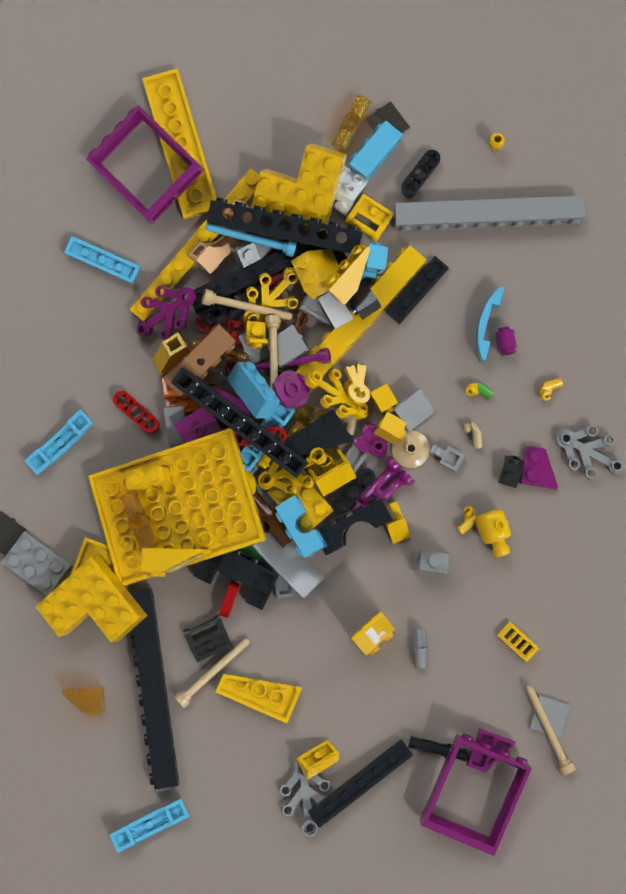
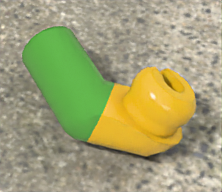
[465,382,494,400]

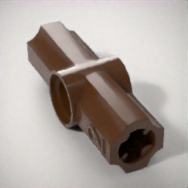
[254,493,293,548]

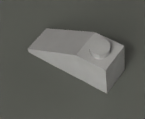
[230,224,285,268]

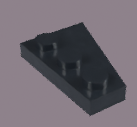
[285,409,354,455]

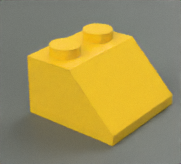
[291,249,339,299]
[305,445,356,497]

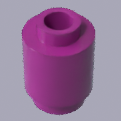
[495,327,517,356]

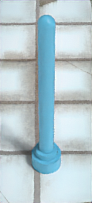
[206,224,297,257]

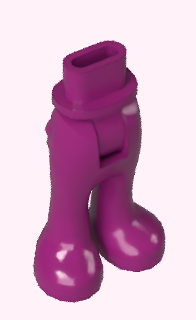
[351,456,415,510]

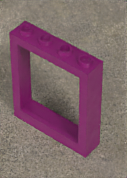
[86,105,205,224]
[419,733,532,856]

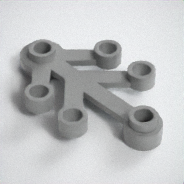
[556,425,624,480]
[280,761,331,837]

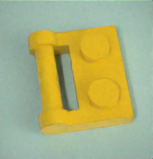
[345,193,395,242]

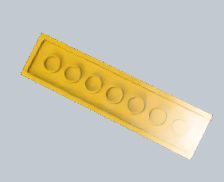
[142,68,217,220]

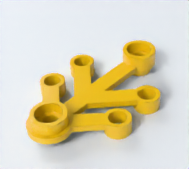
[243,267,299,323]
[304,369,369,419]
[258,448,327,496]

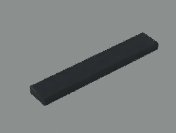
[307,739,413,828]

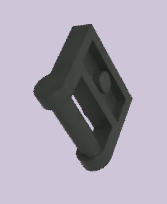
[183,614,233,662]

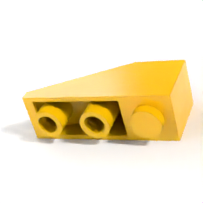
[322,243,370,305]

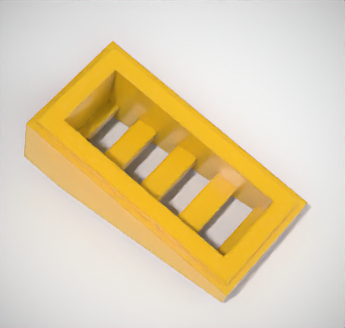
[497,621,540,662]

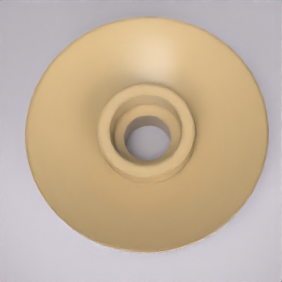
[392,430,430,468]

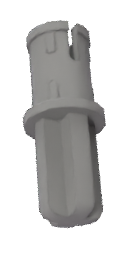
[413,629,428,668]

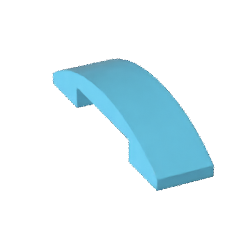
[476,286,504,363]
[240,404,296,472]
[25,409,94,475]
[109,799,190,853]

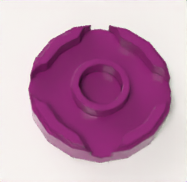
[272,370,310,409]

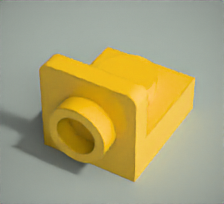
[245,321,268,349]

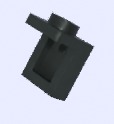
[498,455,524,488]

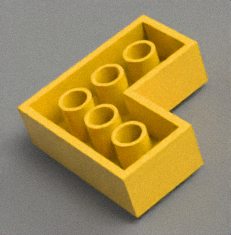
[251,143,347,231]
[35,555,148,643]

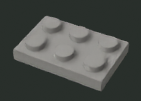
[1,531,72,596]

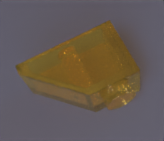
[62,687,105,716]

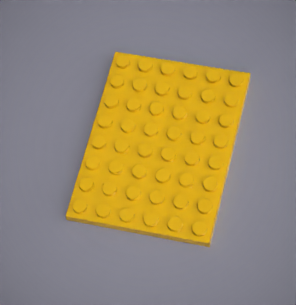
[88,428,267,586]

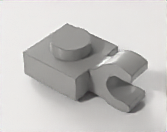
[429,445,465,472]

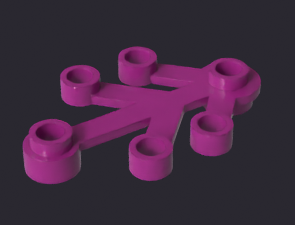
[136,286,196,340]

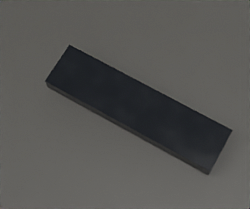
[385,256,449,325]

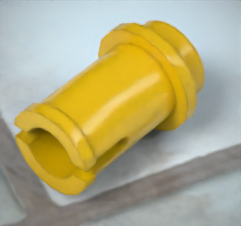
[489,133,505,152]
[256,453,272,470]

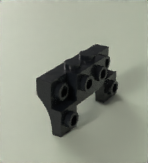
[193,550,279,610]

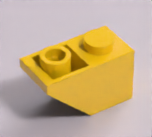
[152,332,190,375]

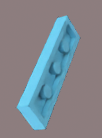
[64,236,141,285]

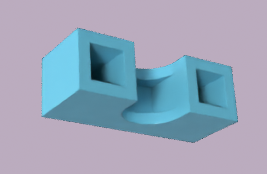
[361,242,388,281]
[275,495,327,558]

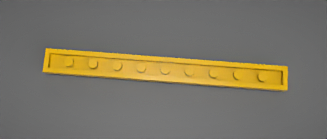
[129,168,259,322]

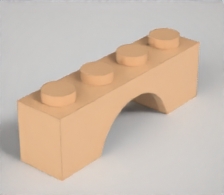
[188,199,253,274]

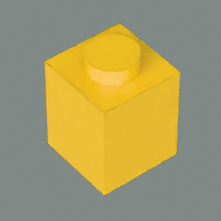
[370,383,398,415]
[374,412,407,444]

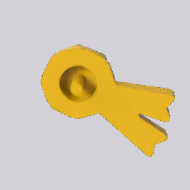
[344,363,371,405]

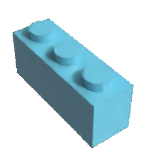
[349,121,403,181]
[227,362,280,418]

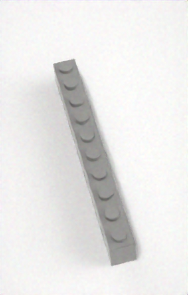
[394,195,585,232]

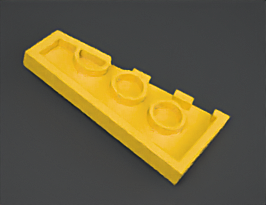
[215,674,303,724]

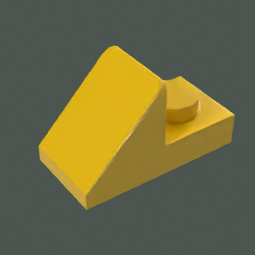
[385,501,411,544]

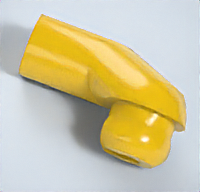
[539,378,563,401]
[457,506,476,535]

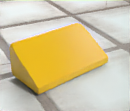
[296,740,340,779]

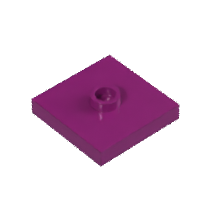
[174,407,223,443]

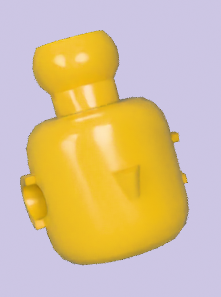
[475,509,511,558]

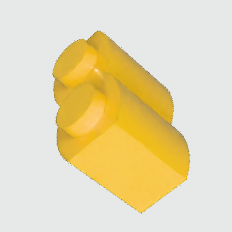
[125,466,171,491]

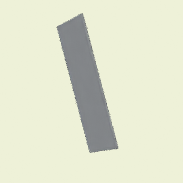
[251,532,325,599]

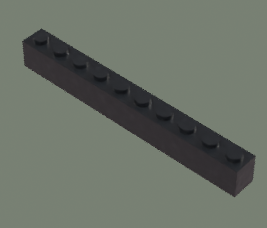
[130,589,180,790]

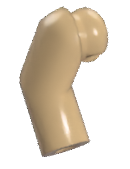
[341,415,357,436]
[464,421,483,448]

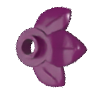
[353,423,388,457]

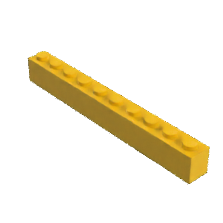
[295,245,427,394]

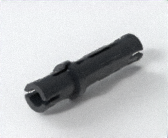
[408,736,468,762]

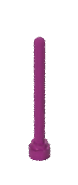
[255,348,331,372]

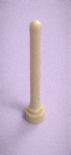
[202,289,292,320]
[265,315,281,389]
[174,638,250,708]
[526,685,576,776]

